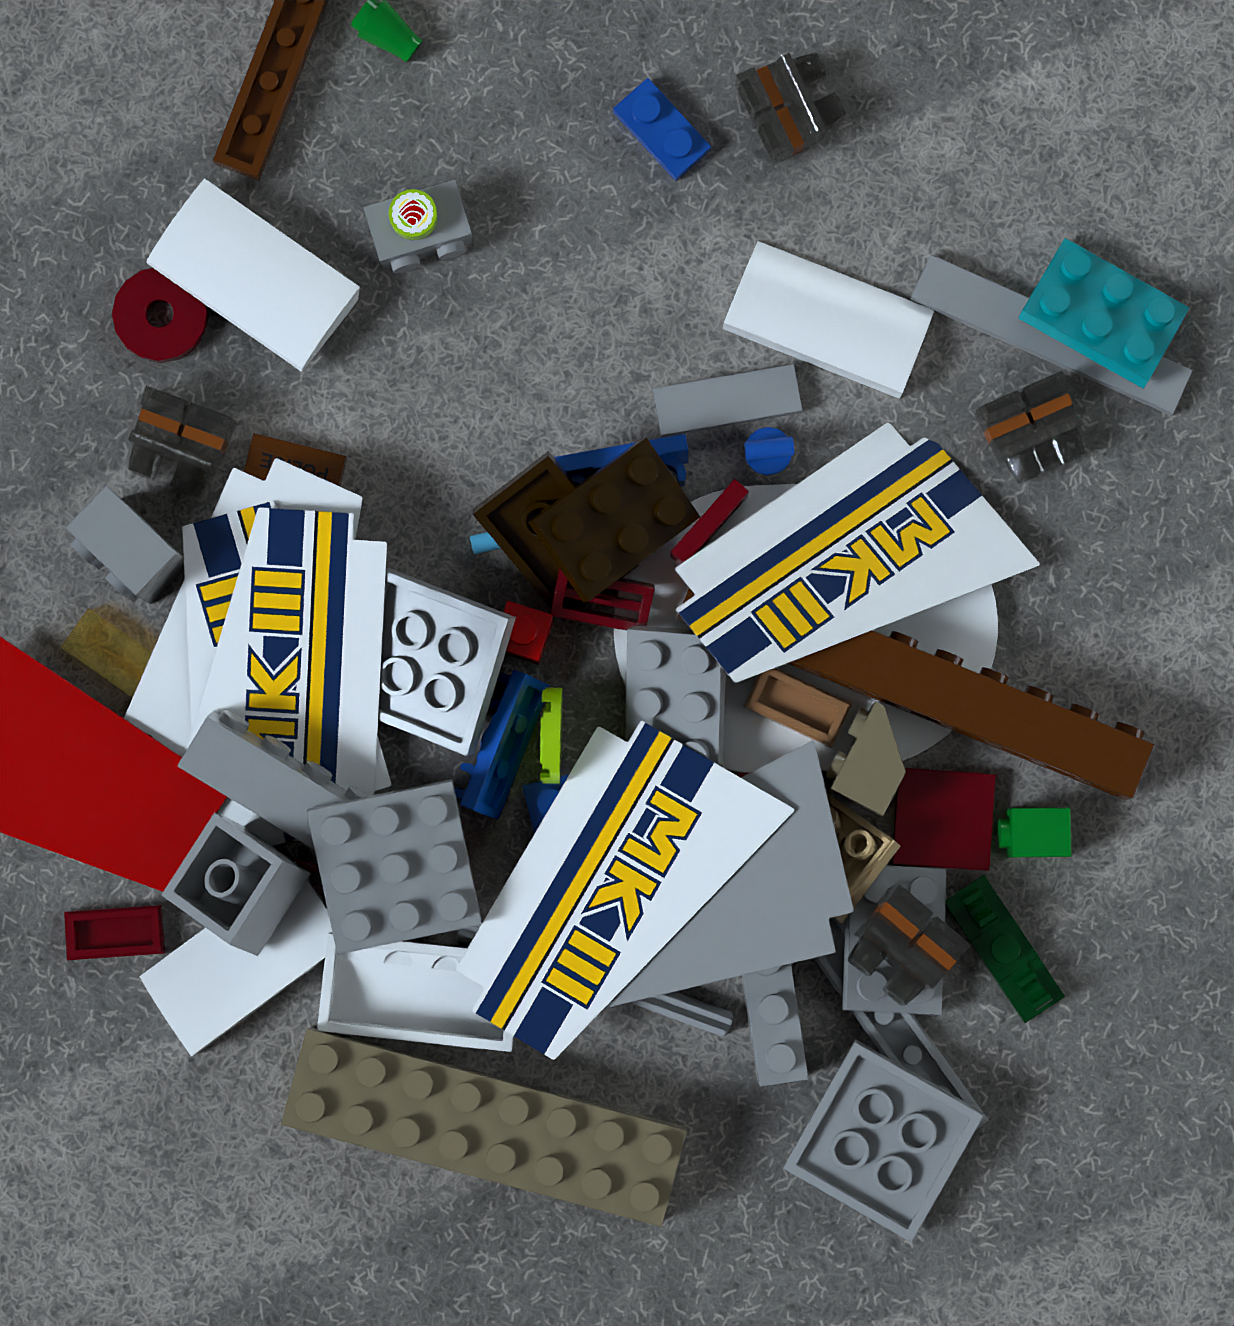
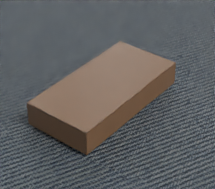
[744,668,852,748]

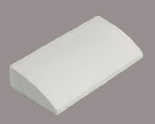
[147,178,360,372]
[723,241,935,399]
[139,861,333,1056]
[317,933,514,1052]

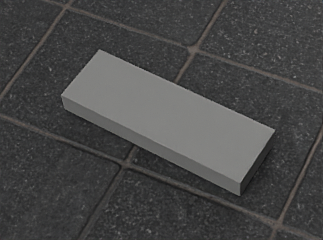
[653,364,802,438]

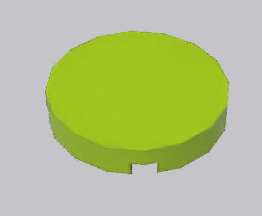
[540,687,563,784]

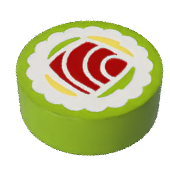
[388,189,438,240]

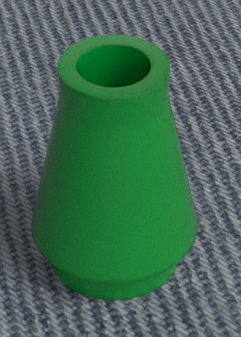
[350,0,423,63]

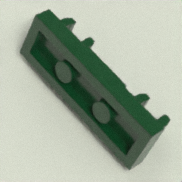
[945,875,1065,1023]

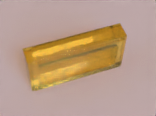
[61,608,152,698]

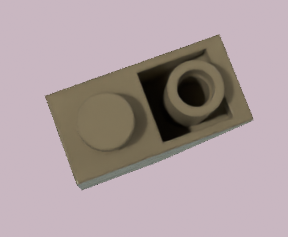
[825,702,906,817]

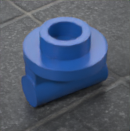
[744,427,794,476]

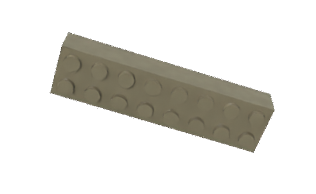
[281,1027,687,1227]

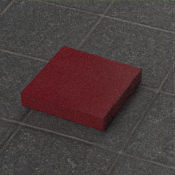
[892,768,996,871]

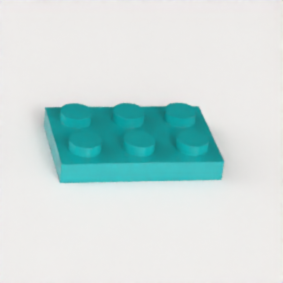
[1018,238,1190,389]

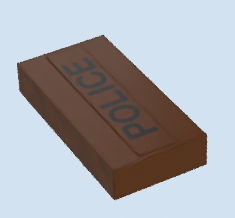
[244,433,347,486]

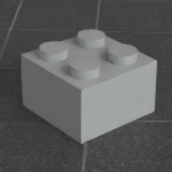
[66,486,184,604]
[162,812,311,956]

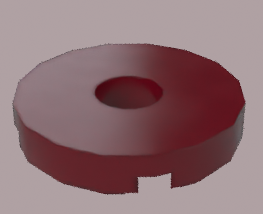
[112,268,209,363]

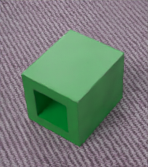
[998,808,1071,858]

